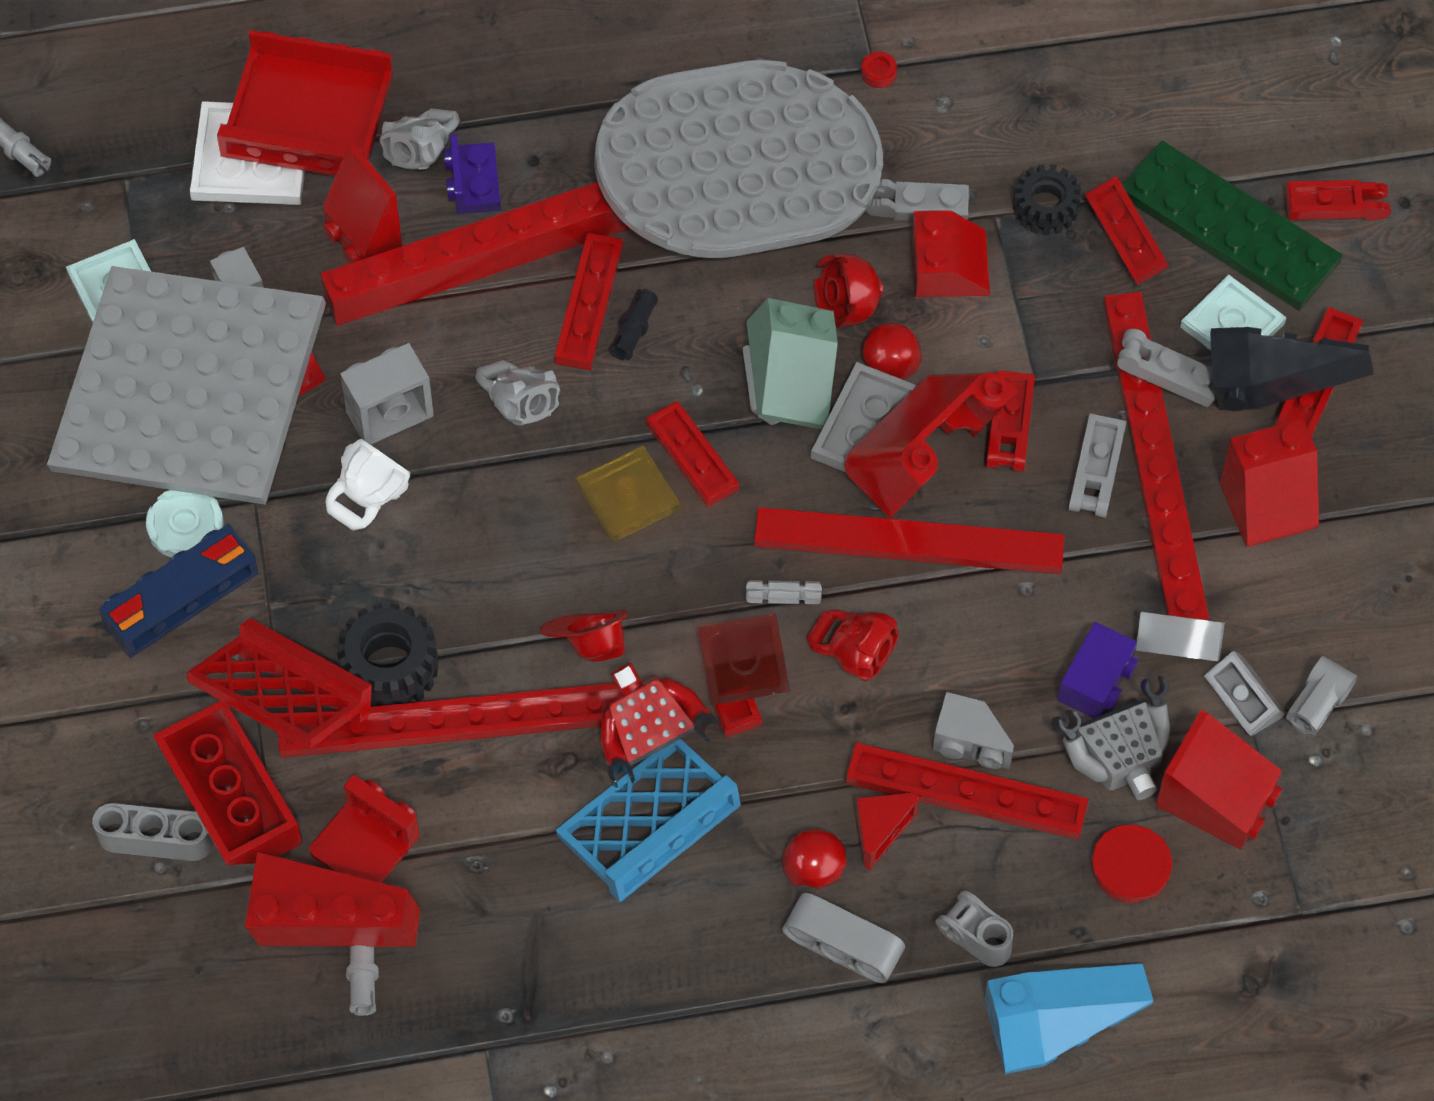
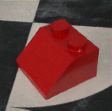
[912,210,990,297]

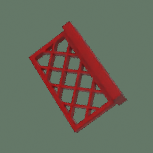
[187,618,372,750]

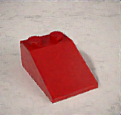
[322,143,402,264]

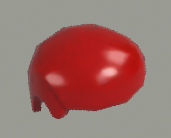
[862,323,922,380]
[782,829,847,890]

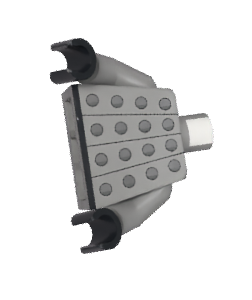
[1051,676,1170,800]

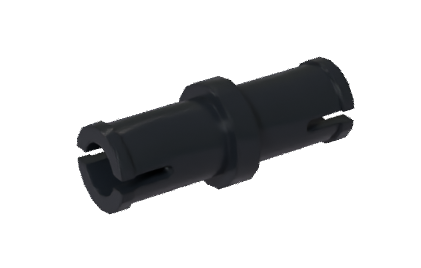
[609,289,658,361]

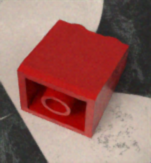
[1219,419,1319,548]
[1156,710,1283,850]

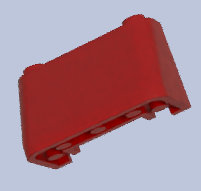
[844,372,1018,519]

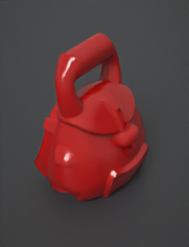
[807,609,899,682]

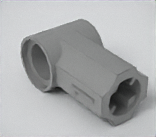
[1286,655,1358,736]

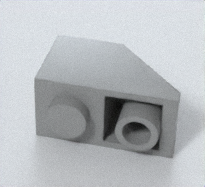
[933,692,1014,769]

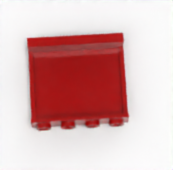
[217,30,393,176]

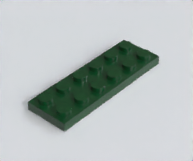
[1122,140,1343,311]

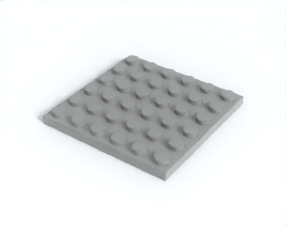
[47,266,326,505]

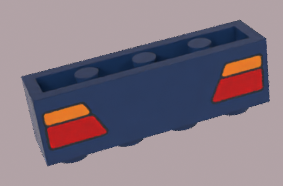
[99,524,258,658]

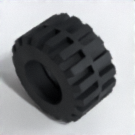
[337,603,438,707]

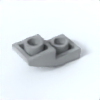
[1136,612,1225,661]

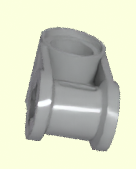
[935,891,1013,967]

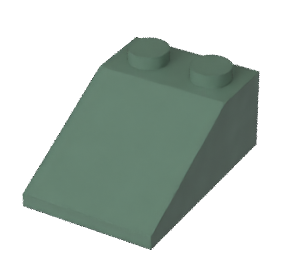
[747,298,838,429]

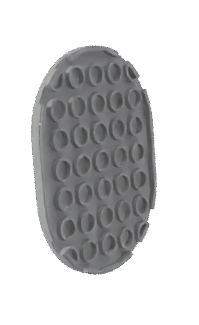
[594,60,883,258]

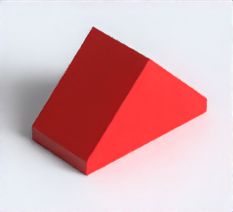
[856,792,920,871]

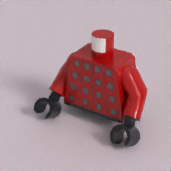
[600,663,723,788]

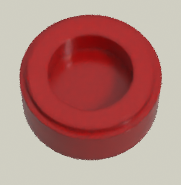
[861,51,897,88]

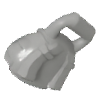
[380,108,460,170]
[475,360,560,425]

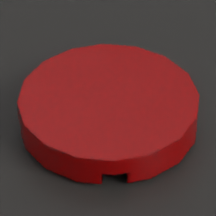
[1091,824,1173,904]

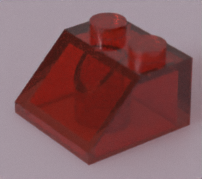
[698,614,790,705]

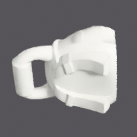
[325,439,410,531]

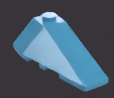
[984,963,1153,1074]

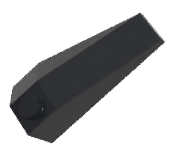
[1210,327,1374,411]

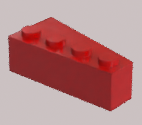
[245,852,421,947]

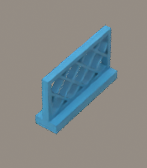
[555,739,741,902]

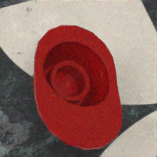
[540,610,629,662]

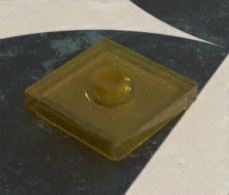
[576,446,680,542]

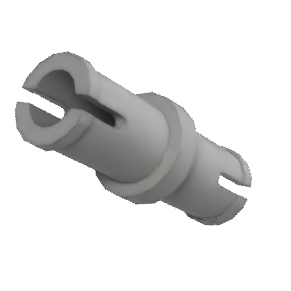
[0,117,51,177]
[346,945,379,1016]

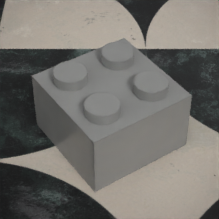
[340,343,434,445]

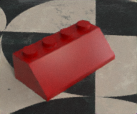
[153,701,302,865]

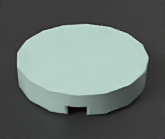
[146,490,224,558]

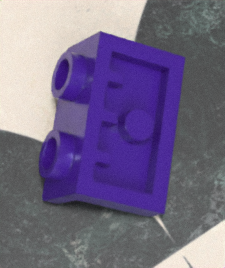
[444,134,501,214]

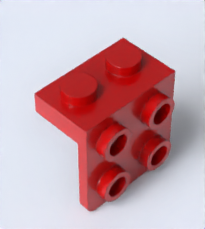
[310,774,420,883]

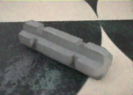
[746,580,822,604]

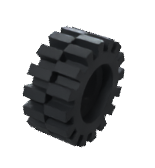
[1013,164,1081,235]

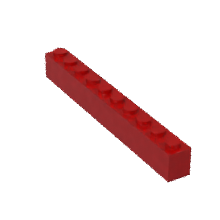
[320,182,630,326]

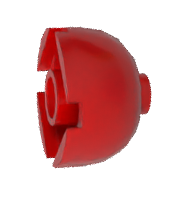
[814,253,883,328]

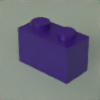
[1057,622,1139,718]

